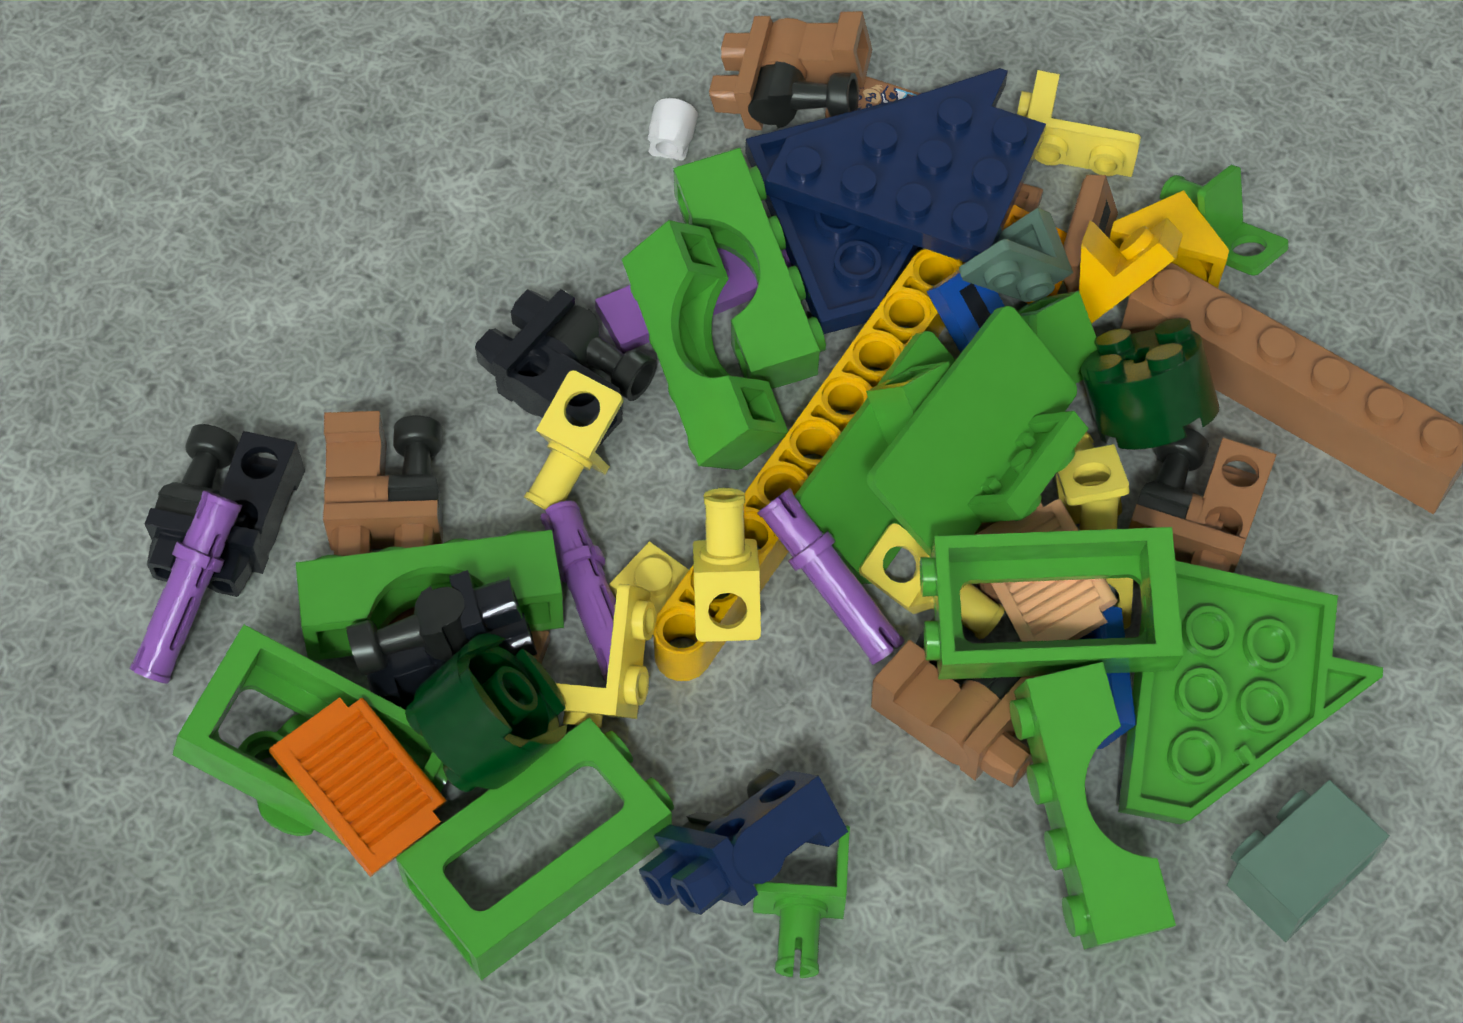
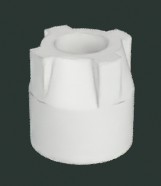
[648,98,698,161]

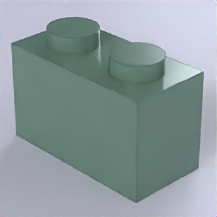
[1226,780,1390,943]

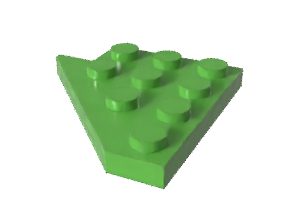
[1118,560,1383,825]

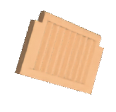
[975,499,1117,642]

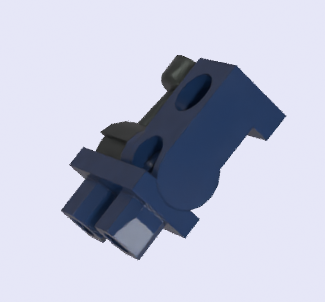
[639,769,848,915]

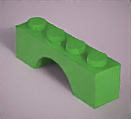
[673,148,826,389]
[622,220,788,470]
[866,291,1097,446]
[295,530,564,661]
[1010,662,1176,950]

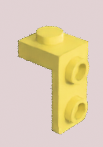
[1017,70,1141,177]
[556,584,656,728]

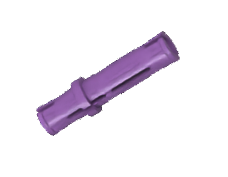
[757,488,905,665]
[129,490,242,684]
[540,500,616,682]

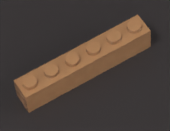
[1121,263,1463,514]

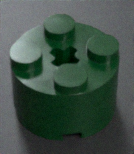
[1081,318,1219,450]
[405,633,567,792]

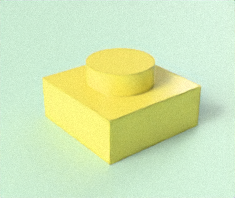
[609,541,689,616]

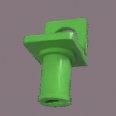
[1160,164,1289,276]
[753,825,850,978]

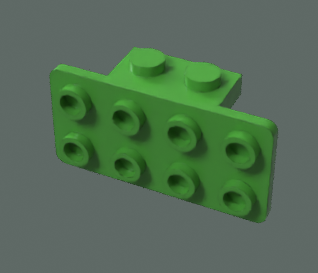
[867,306,1089,557]
[795,331,955,584]

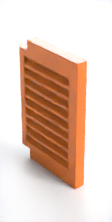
[269,697,447,877]

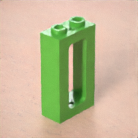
[920,527,1184,680]
[172,624,448,848]
[396,717,674,981]

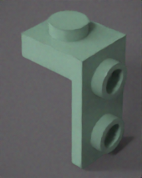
[959,208,1073,302]

